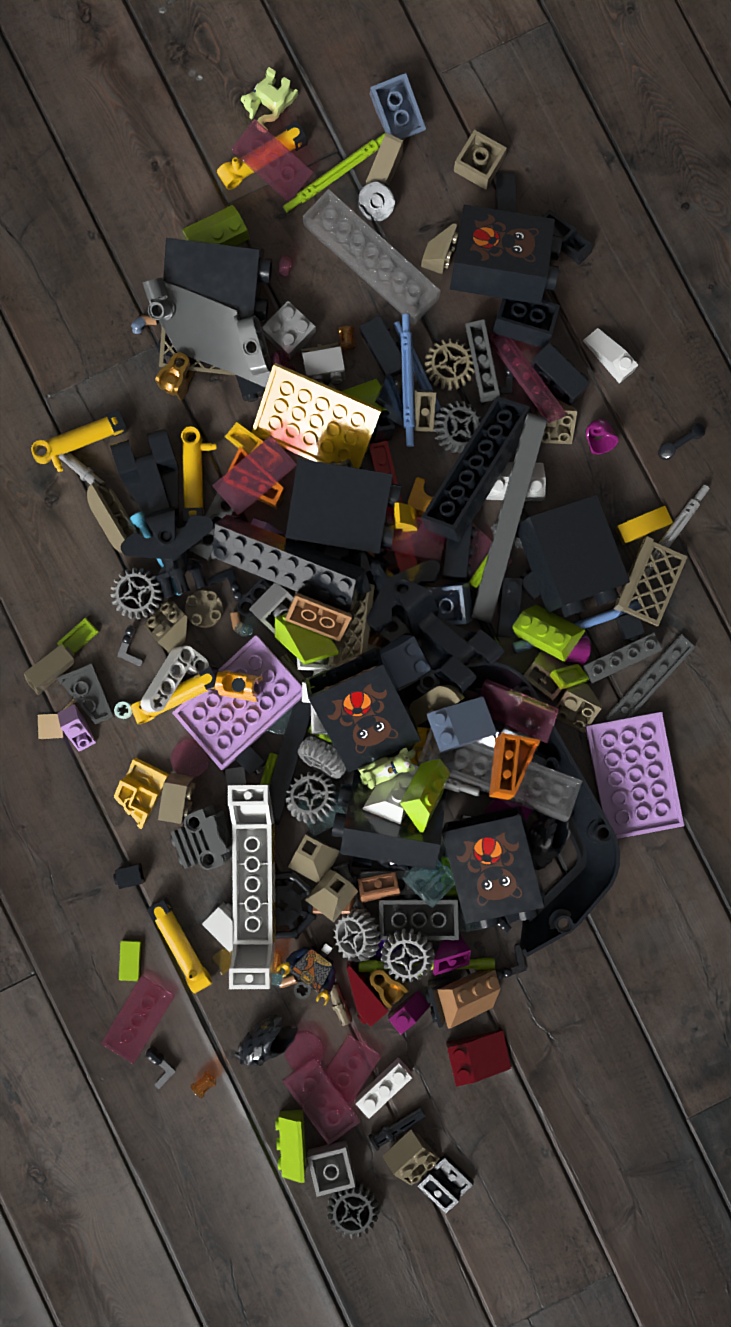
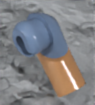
[131,315,158,334]

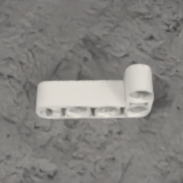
[141,646,209,712]

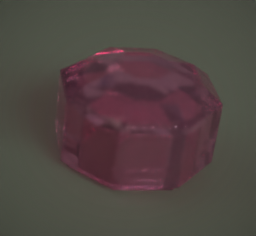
[278,255,292,276]

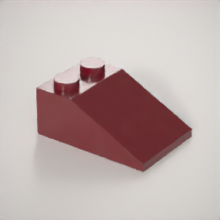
[346,960,388,1027]
[446,1029,511,1087]

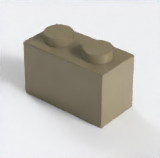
[413,389,436,432]

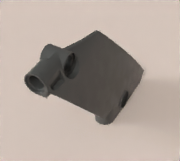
[143,277,273,388]

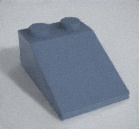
[369,73,426,140]
[425,582,474,625]
[380,635,431,688]
[427,697,497,754]

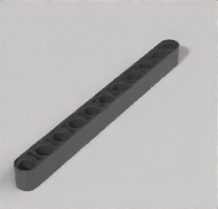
[471,413,547,623]

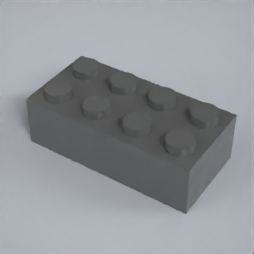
[379,897,459,940]

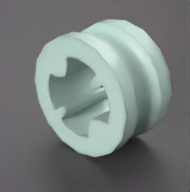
[114,702,133,719]

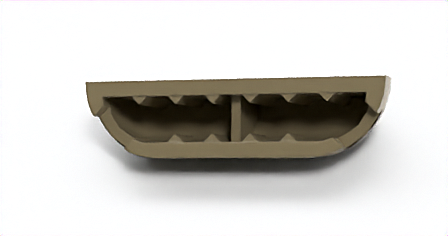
[87,483,137,553]
[409,684,464,726]

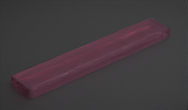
[488,333,566,423]

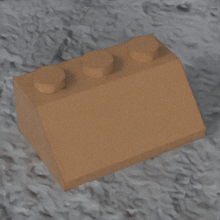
[285,592,352,642]
[437,970,500,1028]

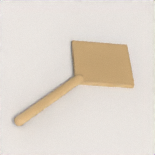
[38,698,76,739]

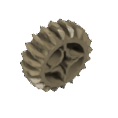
[424,338,475,391]

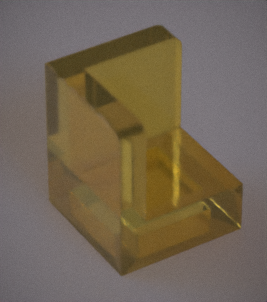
[213,947,232,975]

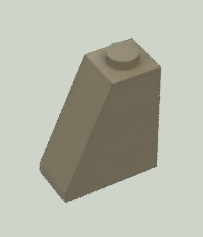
[366,133,403,186]
[24,644,75,695]

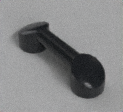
[658,423,706,460]

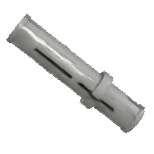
[59,452,105,487]

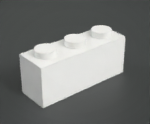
[355,1057,412,1118]

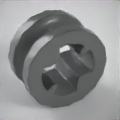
[294,980,311,999]

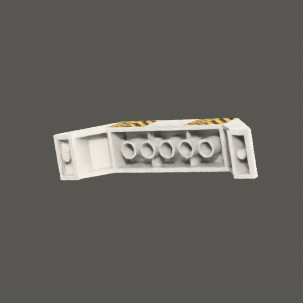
[228,785,276,989]

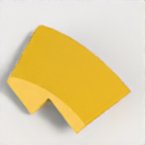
[114,758,169,829]

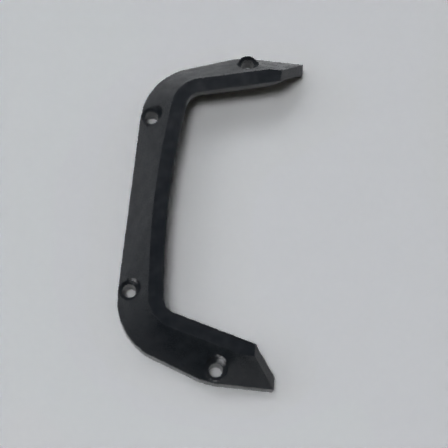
[399,661,620,957]

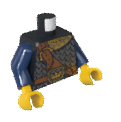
[276,942,336,1005]

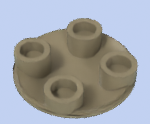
[185,590,223,628]

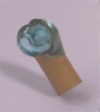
[230,612,253,637]
[271,973,299,988]

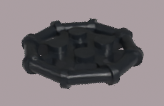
[275,870,317,940]

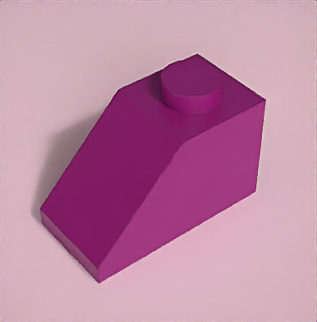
[433,935,471,975]
[388,990,430,1035]

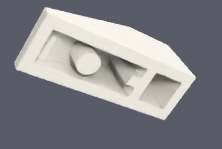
[583,328,638,384]

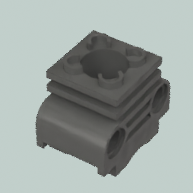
[170,804,232,870]

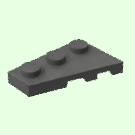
[56,664,115,724]

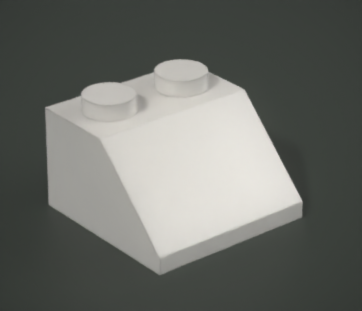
[202,902,233,952]

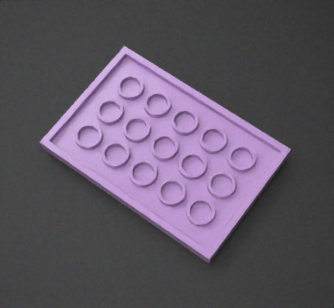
[172,635,302,770]
[585,712,684,839]

